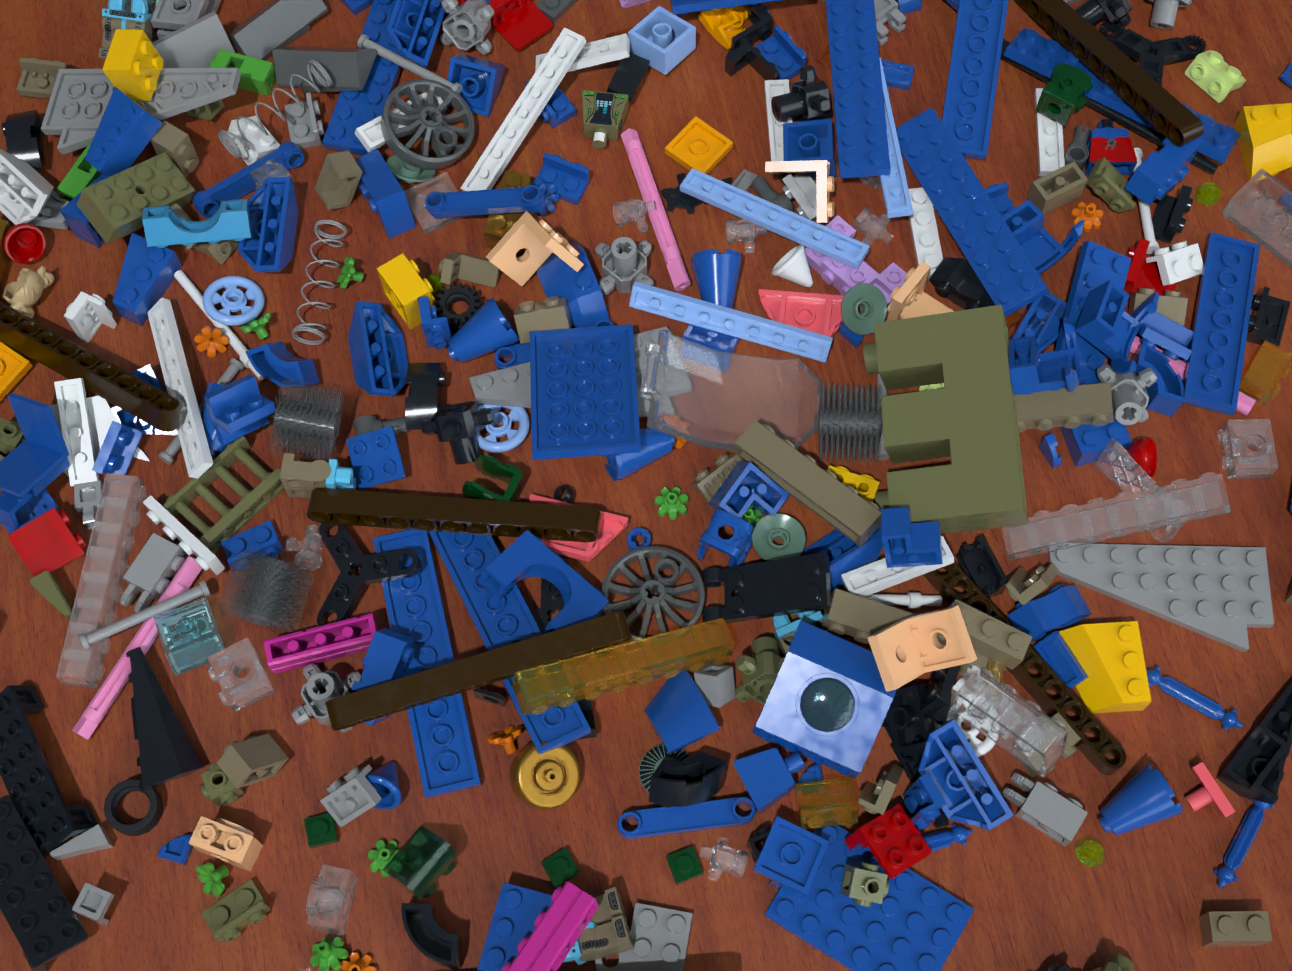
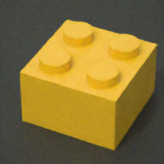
[102,29,164,101]
[377,253,435,330]

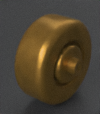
[510,741,580,810]

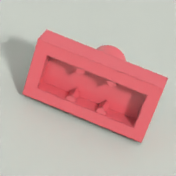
[1185,762,1236,820]

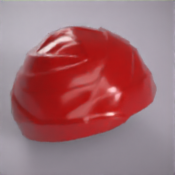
[3,223,46,264]
[1125,437,1158,480]

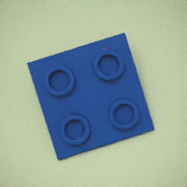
[346,426,406,490]

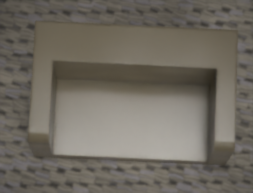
[314,150,363,210]

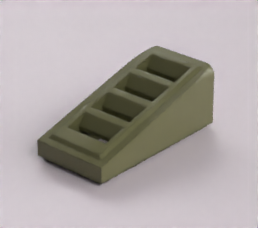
[29,570,79,624]

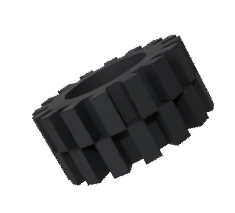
[435,283,482,332]

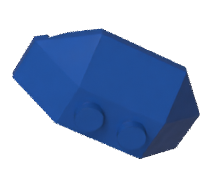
[385,0,445,68]
[238,177,298,272]
[537,241,610,327]
[348,301,408,397]
[800,525,883,592]
[917,718,1014,831]

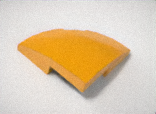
[697,5,748,50]

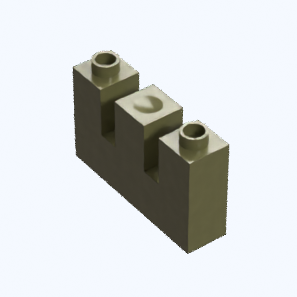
[863,304,1029,534]

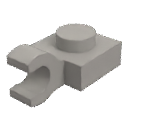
[74,480,105,530]

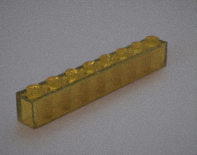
[512,618,736,716]

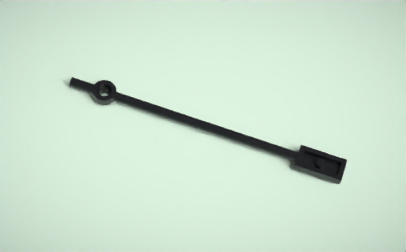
[1000,39,1219,175]

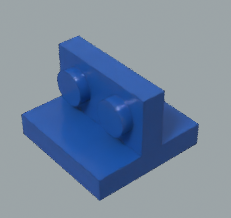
[204,374,276,445]
[752,816,829,896]

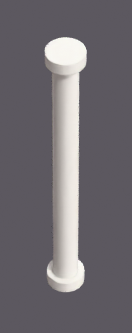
[1133,148,1160,254]

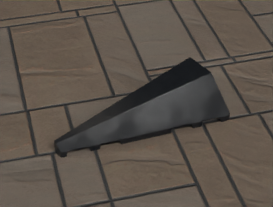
[126,647,203,791]
[1216,680,1292,805]
[881,683,949,828]

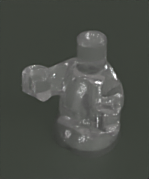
[613,199,657,232]
[851,206,894,246]
[726,219,768,253]
[286,525,323,570]
[699,836,749,882]

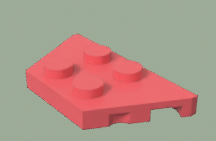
[758,289,844,337]
[529,494,629,562]

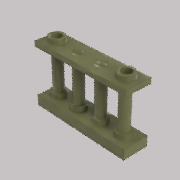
[163,436,284,554]

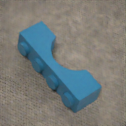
[142,199,251,248]

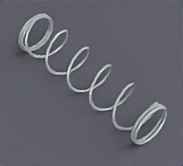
[218,60,332,158]
[292,219,347,345]

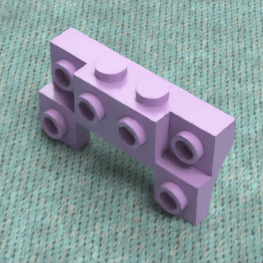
[804,215,907,309]

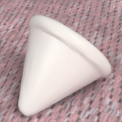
[771,245,813,288]

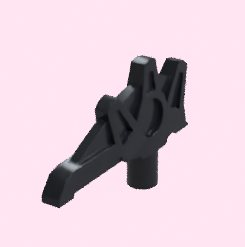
[661,173,732,214]

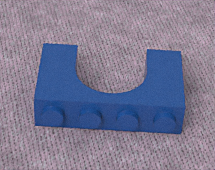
[479,530,609,634]

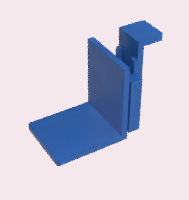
[0,392,70,530]

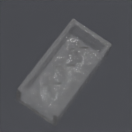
[1222,168,1292,268]
[951,664,1068,777]

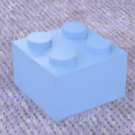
[628,6,696,75]

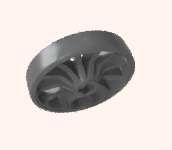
[381,79,475,170]
[601,546,705,649]

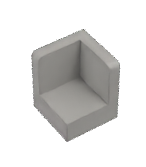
[694,663,736,708]
[72,883,115,926]

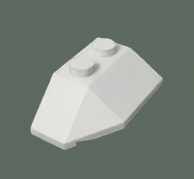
[0,149,54,225]

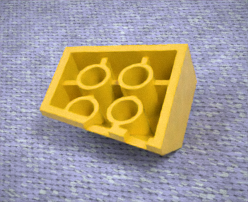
[1234,103,1292,185]
[1049,621,1152,714]

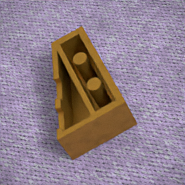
[484,170,532,256]

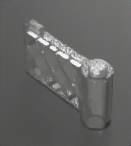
[1096,439,1191,542]

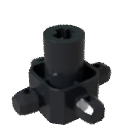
[1074,0,1133,27]
[771,65,831,121]
[421,401,495,465]

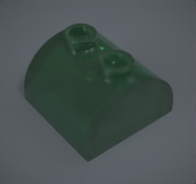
[382,826,458,901]

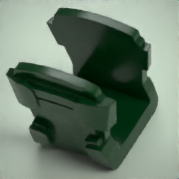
[1035,63,1093,126]
[462,454,522,501]

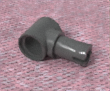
[1064,125,1091,171]
[752,176,793,212]
[353,415,407,436]

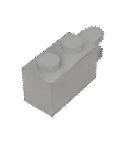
[120,533,187,612]
[1002,773,1088,847]

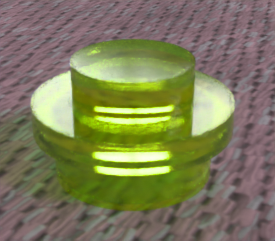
[1196,182,1222,205]
[1075,840,1105,867]

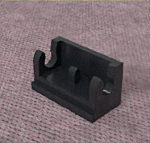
[606,52,650,102]
[955,536,1007,599]

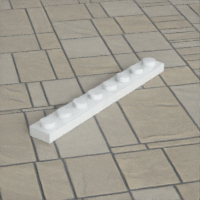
[461,27,586,191]
[147,298,213,479]

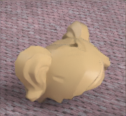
[3,266,55,319]

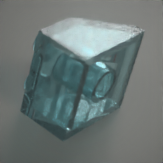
[154,597,228,676]

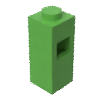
[210,49,276,96]
[57,145,103,202]

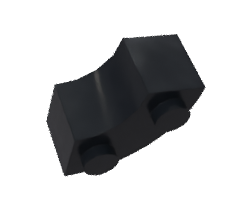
[2,110,46,169]
[929,257,995,310]
[405,363,446,430]
[649,752,727,808]
[401,903,462,970]

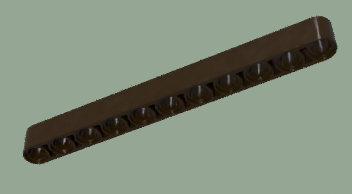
[1014,0,1204,147]
[0,302,180,432]
[307,488,601,542]
[923,562,1127,775]
[325,611,632,731]

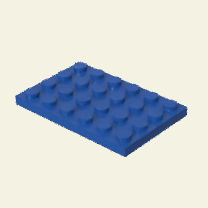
[530,324,641,460]
[764,816,975,971]

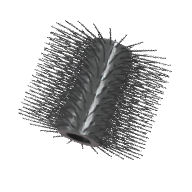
[268,379,345,462]
[818,382,882,463]
[219,549,314,634]

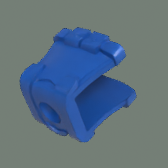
[696,509,753,568]

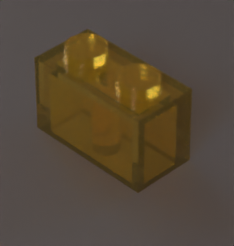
[1239,340,1292,406]
[795,778,858,829]

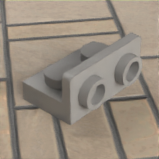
[284,92,325,149]
[320,764,382,828]

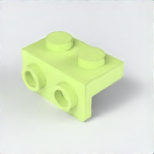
[1185,50,1246,103]

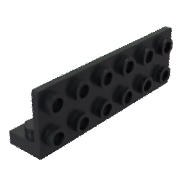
[0,685,98,859]
[0,796,88,971]

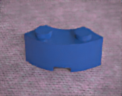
[246,342,320,388]
[1131,343,1184,417]
[1008,584,1092,642]

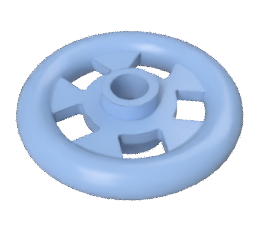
[202,276,265,326]
[475,404,530,453]

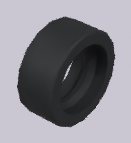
[104,779,163,836]

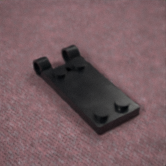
[702,552,831,626]

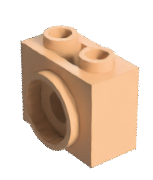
[189,816,263,872]

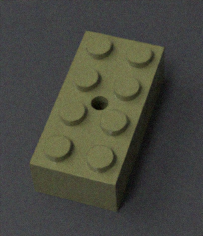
[76,152,195,245]

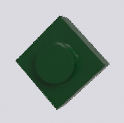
[304,813,339,849]
[666,846,703,885]
[541,848,580,889]

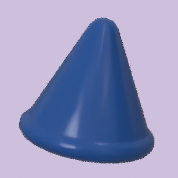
[365,762,402,810]

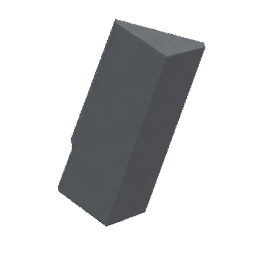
[227,0,328,60]
[272,46,378,93]

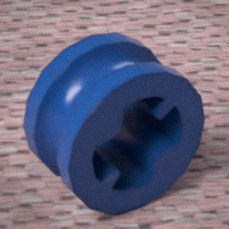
[627,528,651,551]

